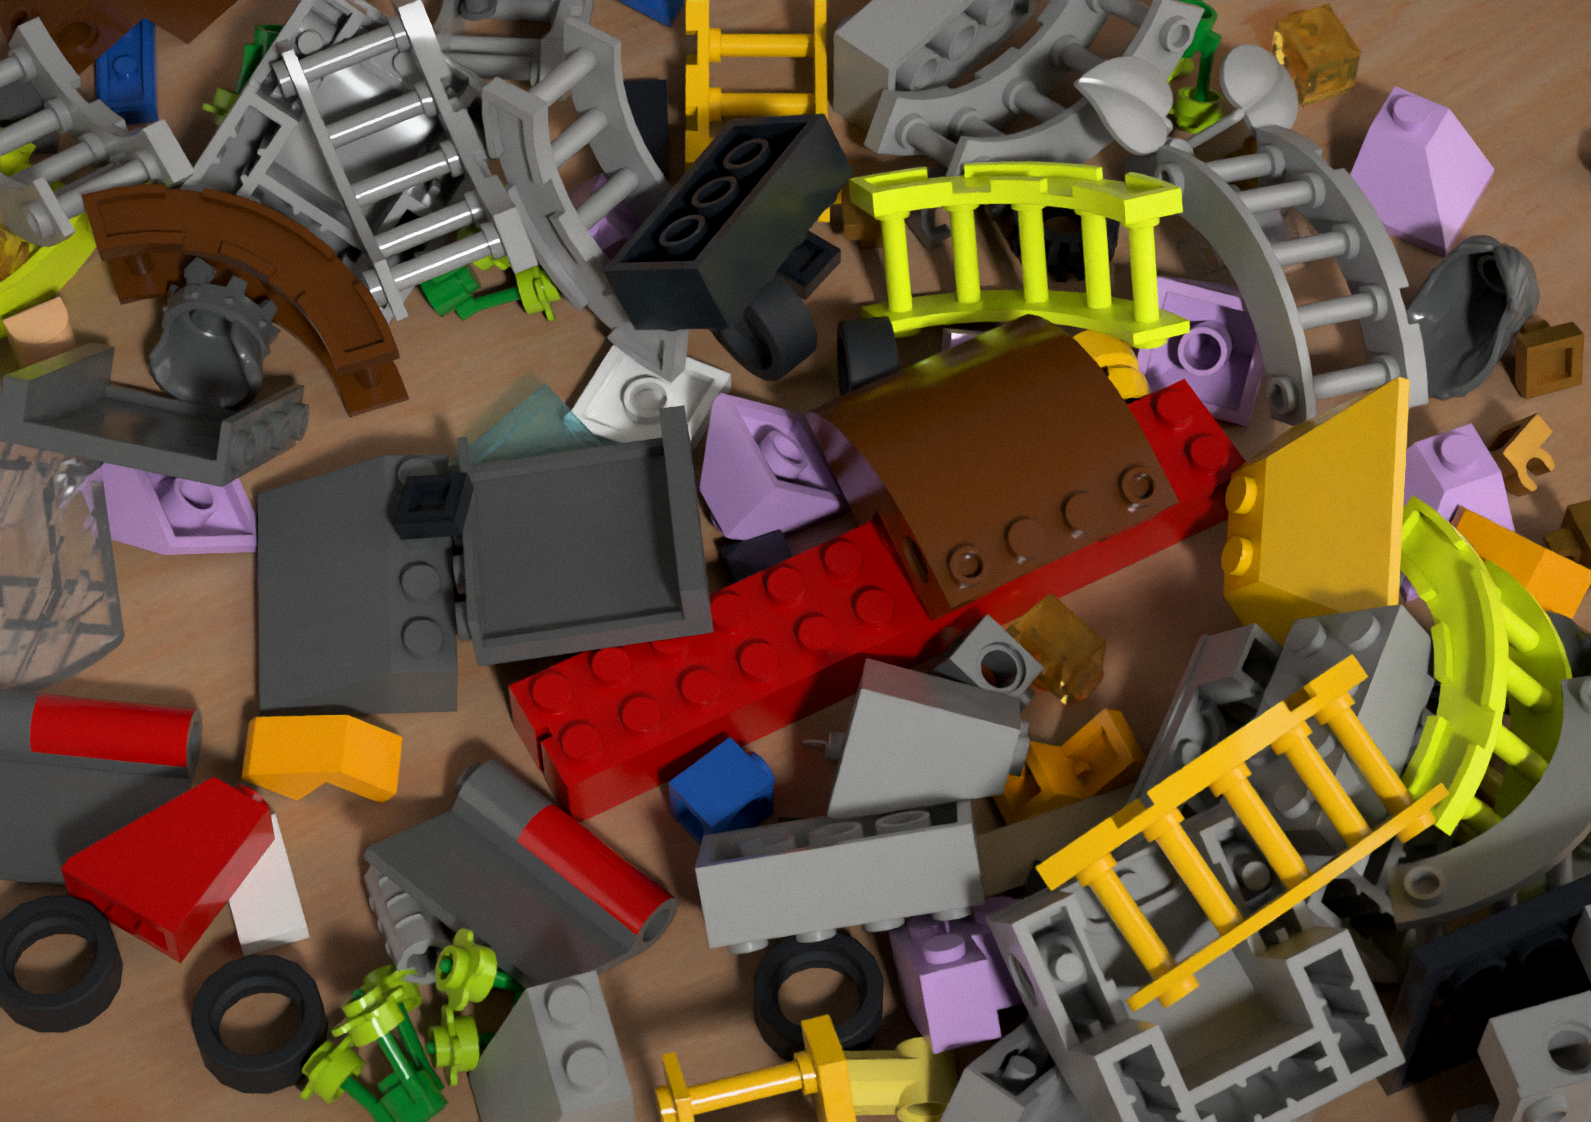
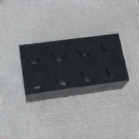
[603,114,854,332]

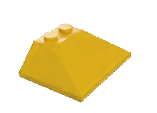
[1221,377,1410,647]

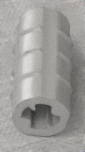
[364,864,453,985]

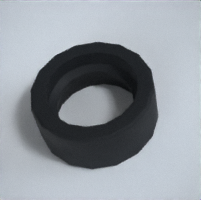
[715,272,817,381]
[837,316,899,397]
[0,896,123,1033]
[754,931,884,1061]
[191,955,328,1094]

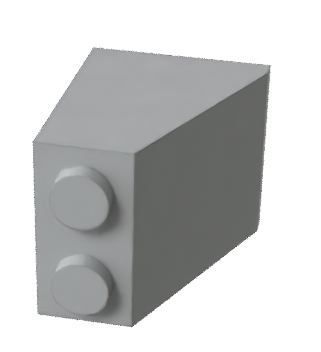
[827,658,1030,820]
[469,970,636,1122]

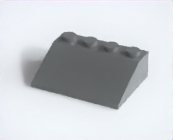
[258,454,458,717]

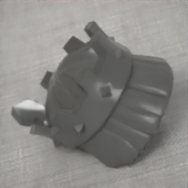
[149,256,281,410]

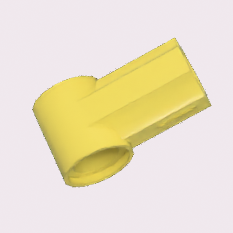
[843,1037,958,1122]

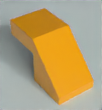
[1451,505,1591,619]
[992,708,1147,826]
[241,715,403,804]

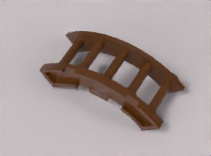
[81,184,409,417]

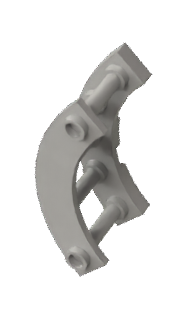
[272,0,538,321]
[432,0,595,101]
[863,0,1205,177]
[482,15,690,383]
[0,17,195,247]
[1154,125,1429,426]
[1386,676,1591,990]

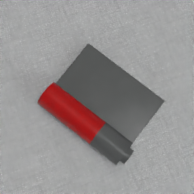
[0,689,203,887]
[363,759,679,989]

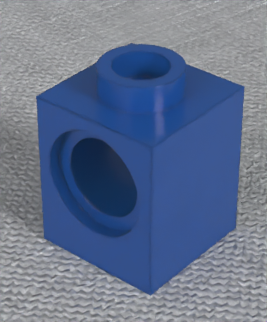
[669,737,775,846]

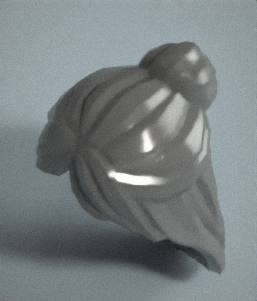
[1405,235,1540,401]

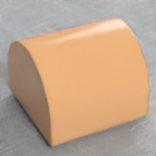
[3,296,77,369]

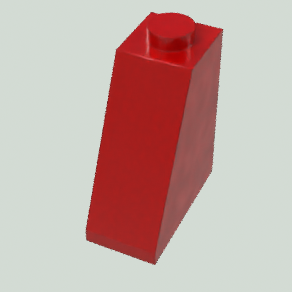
[61,776,275,963]

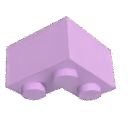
[889,896,1024,1054]

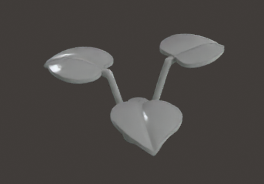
[1074,44,1298,244]

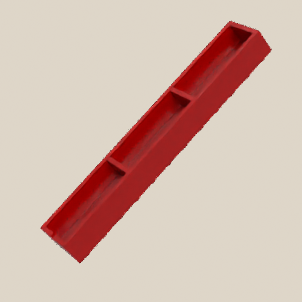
[509,379,1246,823]

